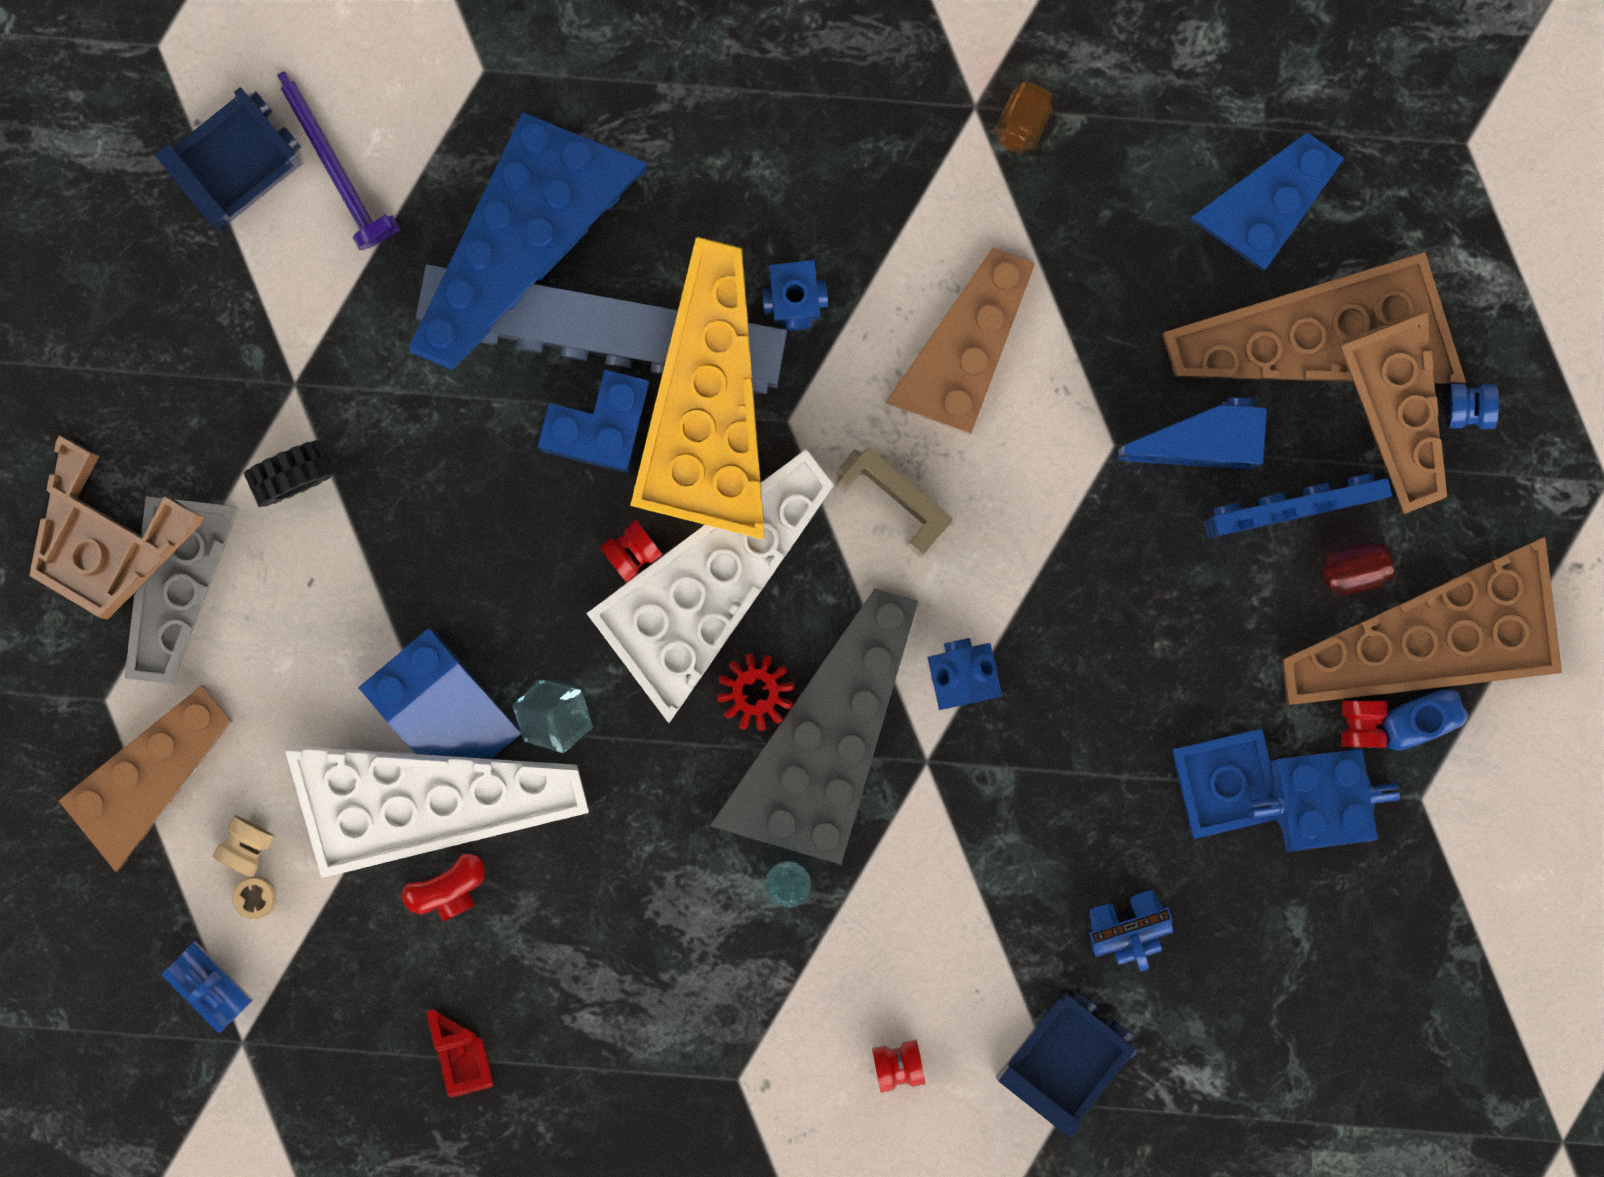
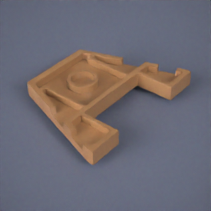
[29,435,205,620]

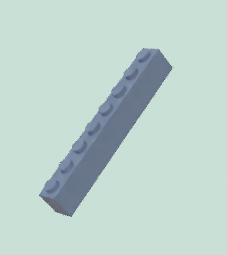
[416,265,787,394]

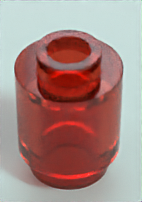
[1323,542,1394,598]

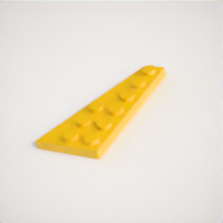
[630,236,765,540]

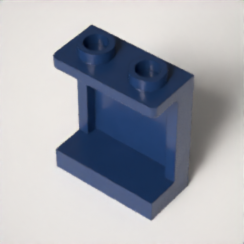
[155,87,303,232]
[996,991,1139,1139]

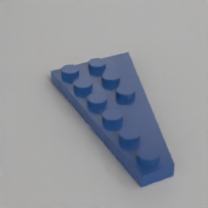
[409,113,648,370]

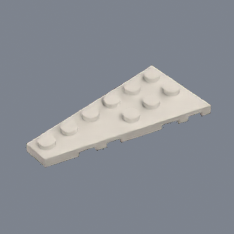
[587,449,834,723]

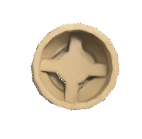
[213,815,275,877]

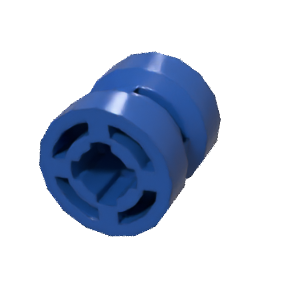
[1445,383,1499,429]

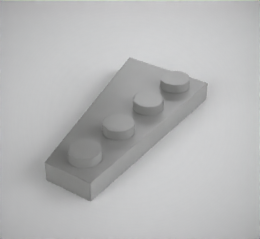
[125,496,239,684]

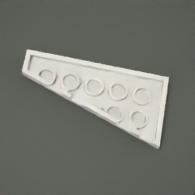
[285,745,589,878]

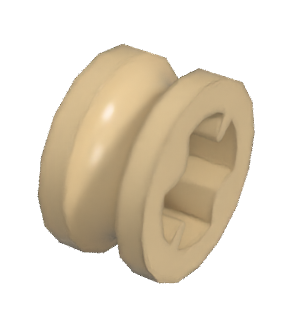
[233,877,276,919]

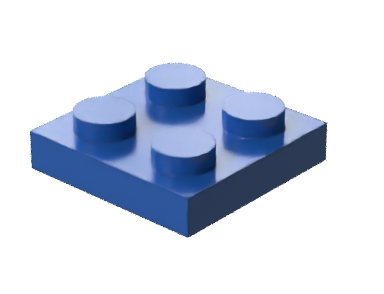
[1171,729,1276,839]

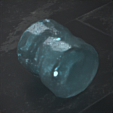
[765,860,811,908]

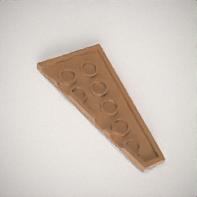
[1282,537,1562,705]

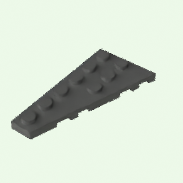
[710,589,918,865]

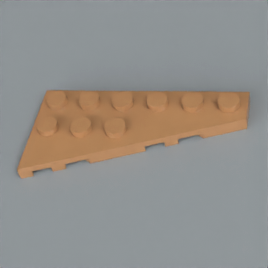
[1162,252,1466,384]

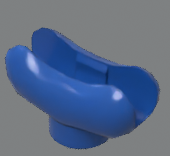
[1379,688,1468,751]

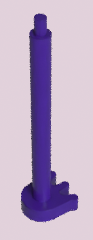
[277,71,401,251]

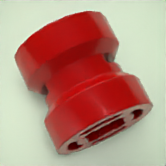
[600,519,663,583]
[1341,701,1388,747]
[872,1039,926,1093]

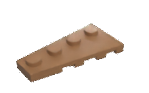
[886,248,1035,435]

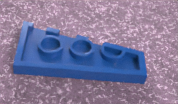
[1204,473,1392,538]

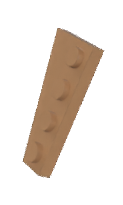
[1339,309,1447,514]
[59,685,232,872]

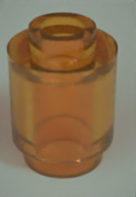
[994,82,1053,153]

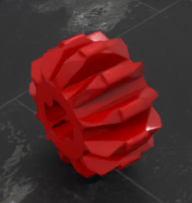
[717,654,794,731]

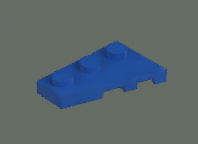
[1190,133,1344,271]

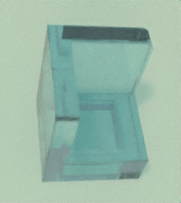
[512,680,593,753]

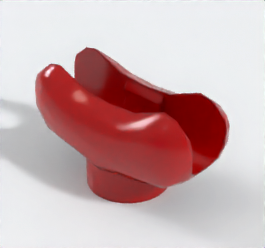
[401,854,485,922]

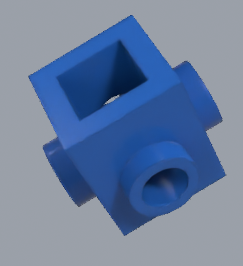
[762,260,828,331]
[927,638,1002,710]

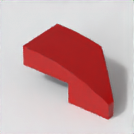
[426,1009,495,1098]

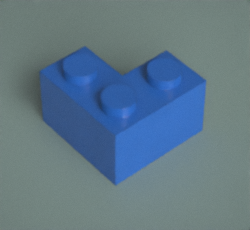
[537,370,651,473]

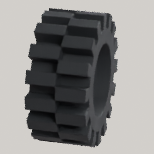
[244,440,334,508]

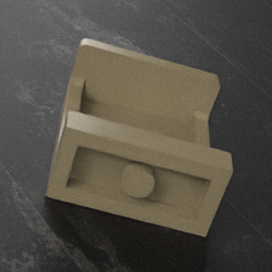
[837,447,953,558]

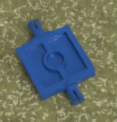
[1247,749,1400,852]

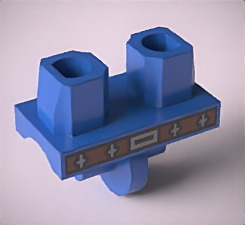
[1089,890,1173,972]
[161,941,253,1033]

